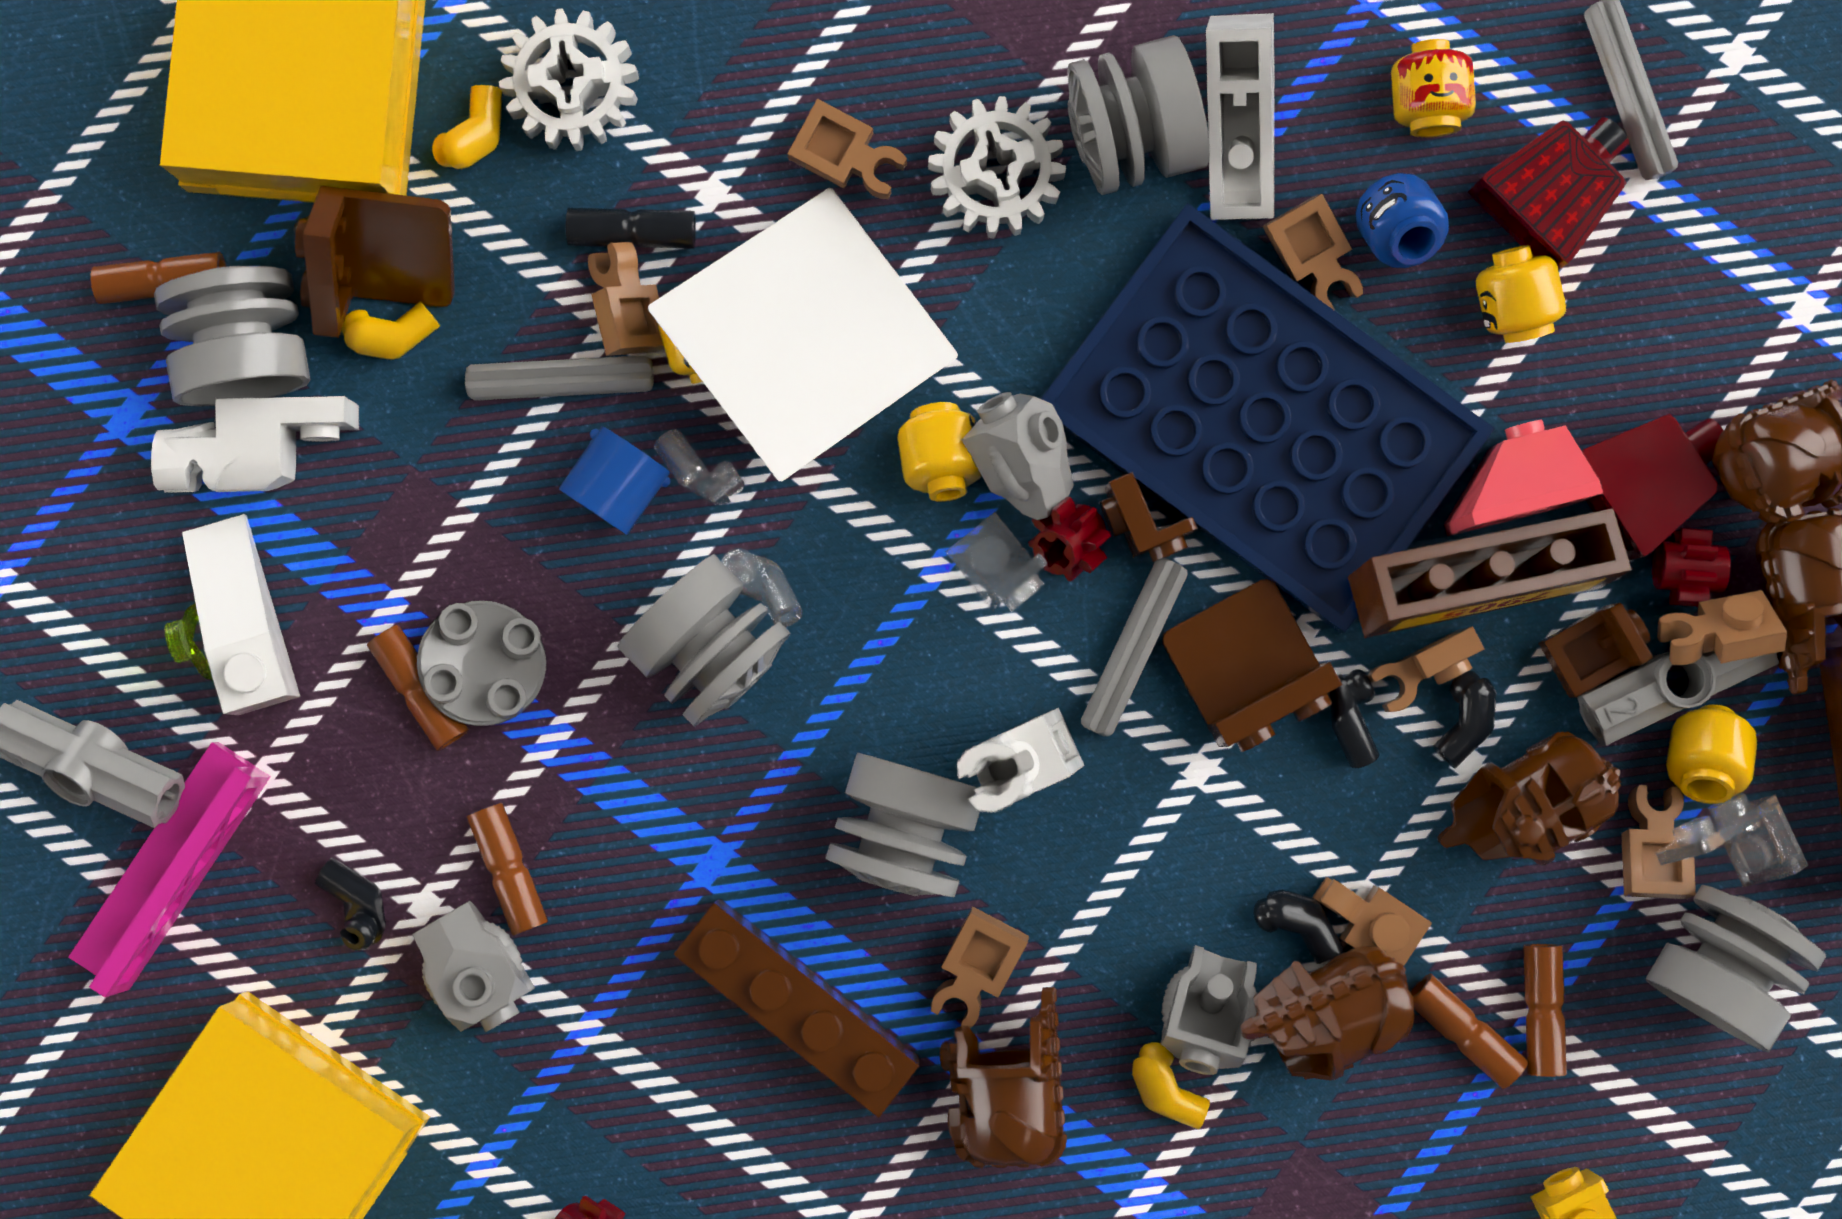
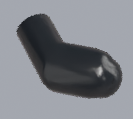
[1330,669,1380,768]
[1433,671,1497,769]
[315,857,386,951]
[1253,889,1344,964]

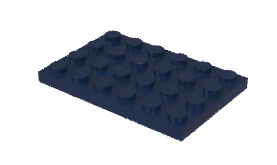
[1041,203,1495,634]

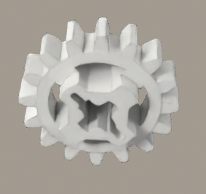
[499,9,639,151]
[928,96,1066,238]

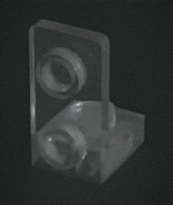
[945,512,1048,612]
[1655,793,1808,887]

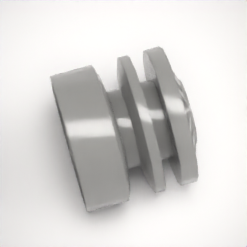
[1067,35,1210,195]
[154,266,311,406]
[617,554,791,727]
[826,752,980,897]
[1645,885,1826,1053]

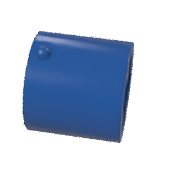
[559,426,671,536]

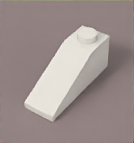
[1206,13,1274,220]
[182,514,300,715]

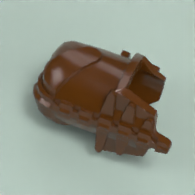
[1713,380,1842,523]
[1755,508,1842,695]
[1438,732,1622,866]
[1240,946,1414,1081]
[940,987,1067,1168]

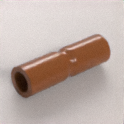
[90,252,227,304]
[366,625,469,751]
[466,803,549,936]
[1523,944,1567,1077]
[1410,973,1528,1089]

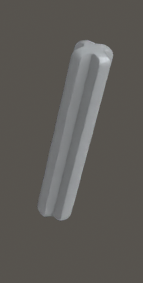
[1584,0,1678,180]
[465,355,654,400]
[1081,558,1187,736]

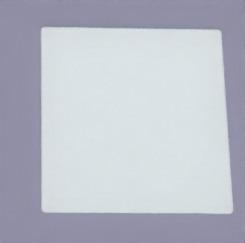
[648,188,958,481]

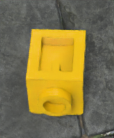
[1530,1167,1617,1219]

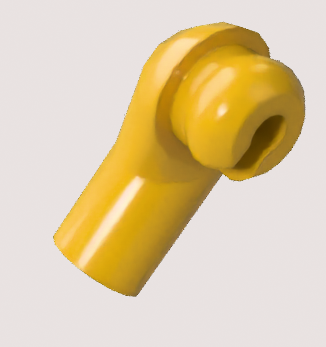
[432,85,502,169]
[341,301,440,360]
[1132,1042,1210,1130]

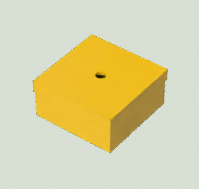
[160,0,426,203]
[90,991,431,1219]

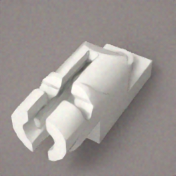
[151,396,359,493]
[957,708,1084,812]

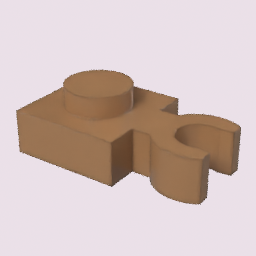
[788,99,907,199]
[1262,194,1363,311]
[1657,590,1787,665]
[1621,785,1696,899]
[931,906,1029,1028]

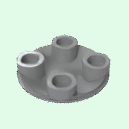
[417,601,546,726]

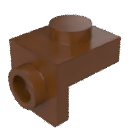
[1100,472,1198,562]
[1538,602,1653,698]

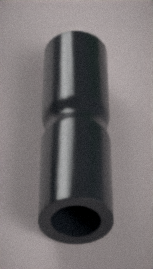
[566,208,696,249]

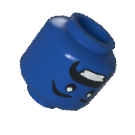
[1355,173,1449,269]

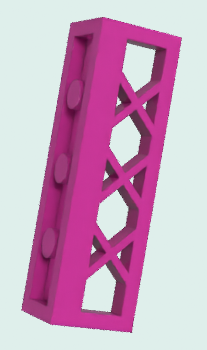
[69,742,271,998]

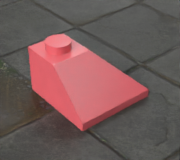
[1444,420,1603,536]

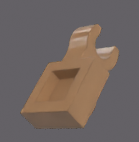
[588,242,664,356]
[1367,626,1484,712]
[1312,876,1432,966]

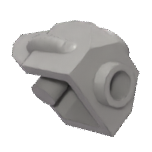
[962,392,1074,520]
[412,901,535,1032]
[1161,945,1257,1075]

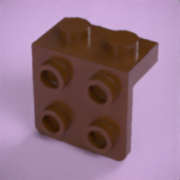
[295,186,455,338]
[1162,579,1342,752]

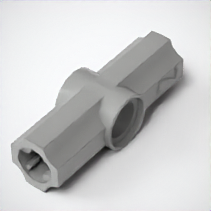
[1577,651,1779,746]
[0,700,185,828]

